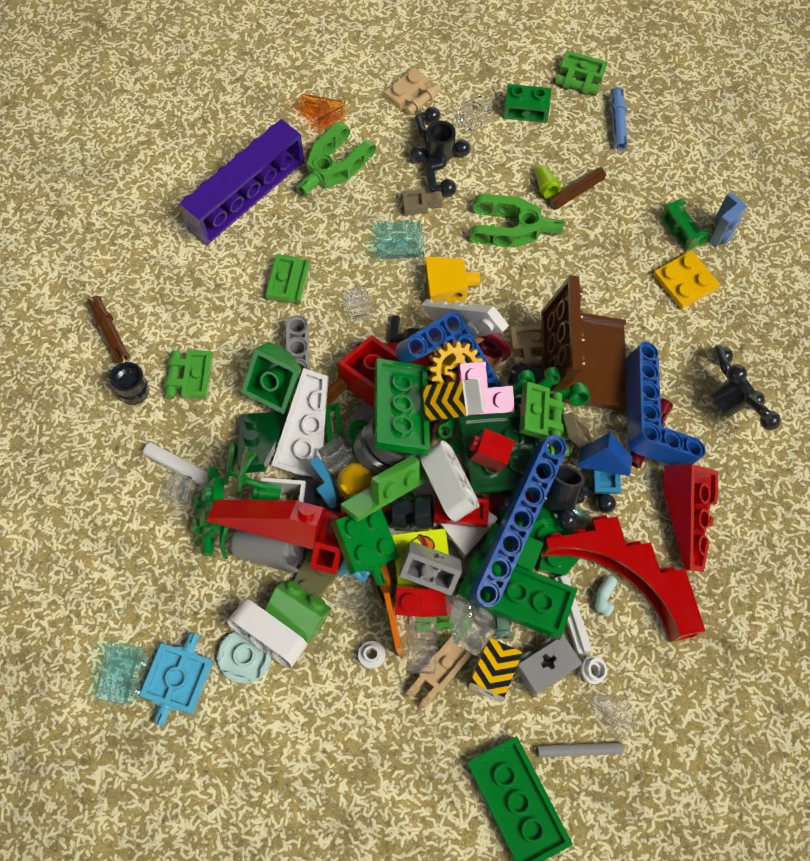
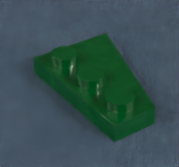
[237,411,289,473]

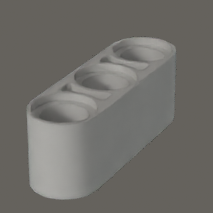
[286,315,310,388]

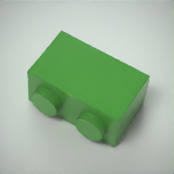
[265,579,332,643]

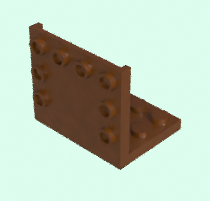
[541,275,627,412]

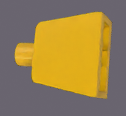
[425,257,480,304]

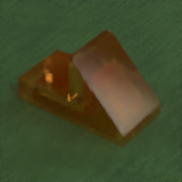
[300,94,346,132]

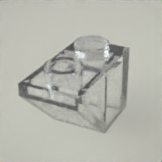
[445,594,496,656]

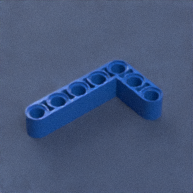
[395,312,502,388]
[626,341,706,465]

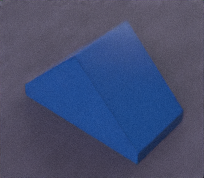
[578,432,632,476]

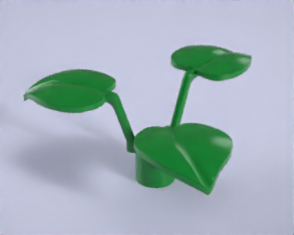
[219,442,282,559]

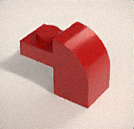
[310,510,347,575]

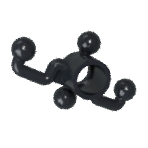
[409,106,471,197]
[709,344,781,431]
[500,465,616,531]

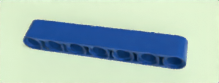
[469,435,567,608]

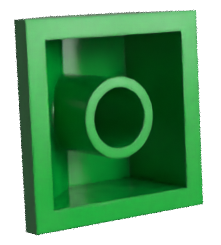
[241,341,301,414]

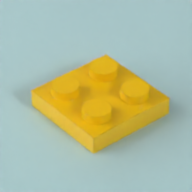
[653,250,721,310]

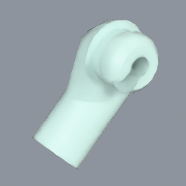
[595,575,618,617]

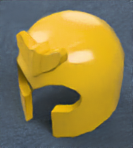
[336,462,375,502]

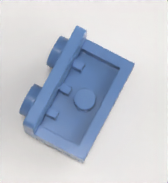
[709,192,748,248]

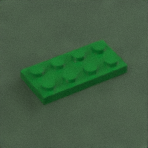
[374,358,430,456]
[456,549,578,640]
[466,736,573,861]

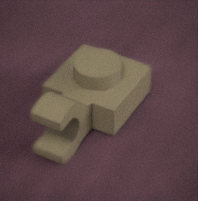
[402,188,443,216]

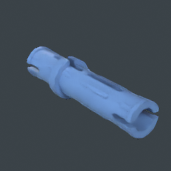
[609,87,628,150]

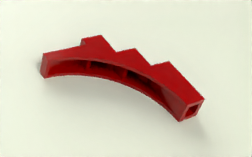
[540,515,706,642]

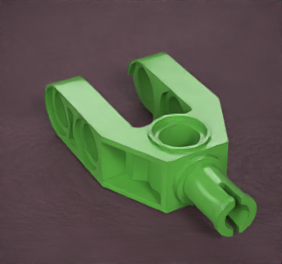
[296,121,376,197]
[469,194,564,248]

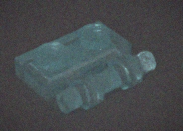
[375,220,424,259]

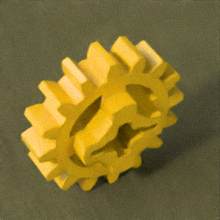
[427,340,483,384]

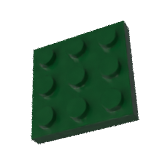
[457,412,544,495]

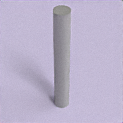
[537,742,623,758]

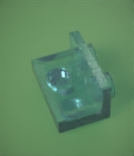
[93,642,147,705]

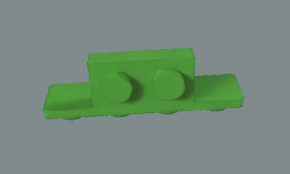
[341,456,429,521]

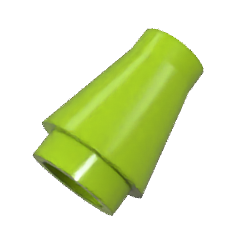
[534,165,561,199]

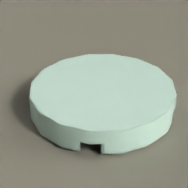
[217,631,272,684]

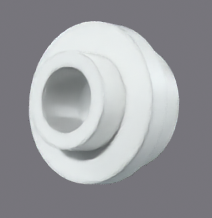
[358,641,386,669]
[580,656,607,684]

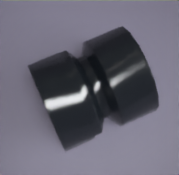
[110,362,150,405]
[392,495,434,531]

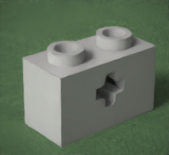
[399,541,462,596]
[516,635,583,697]

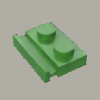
[266,254,310,305]

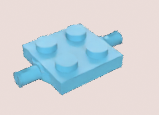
[139,632,214,727]

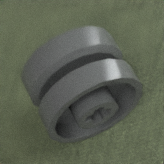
[353,417,417,476]

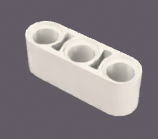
[420,441,479,522]
[227,599,308,668]

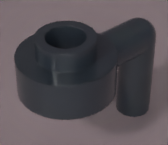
[388,315,420,343]

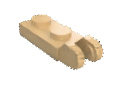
[406,633,475,709]

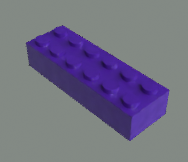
[179,119,304,246]

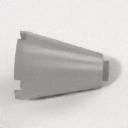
[229,530,305,573]

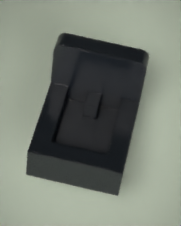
[291,475,322,507]

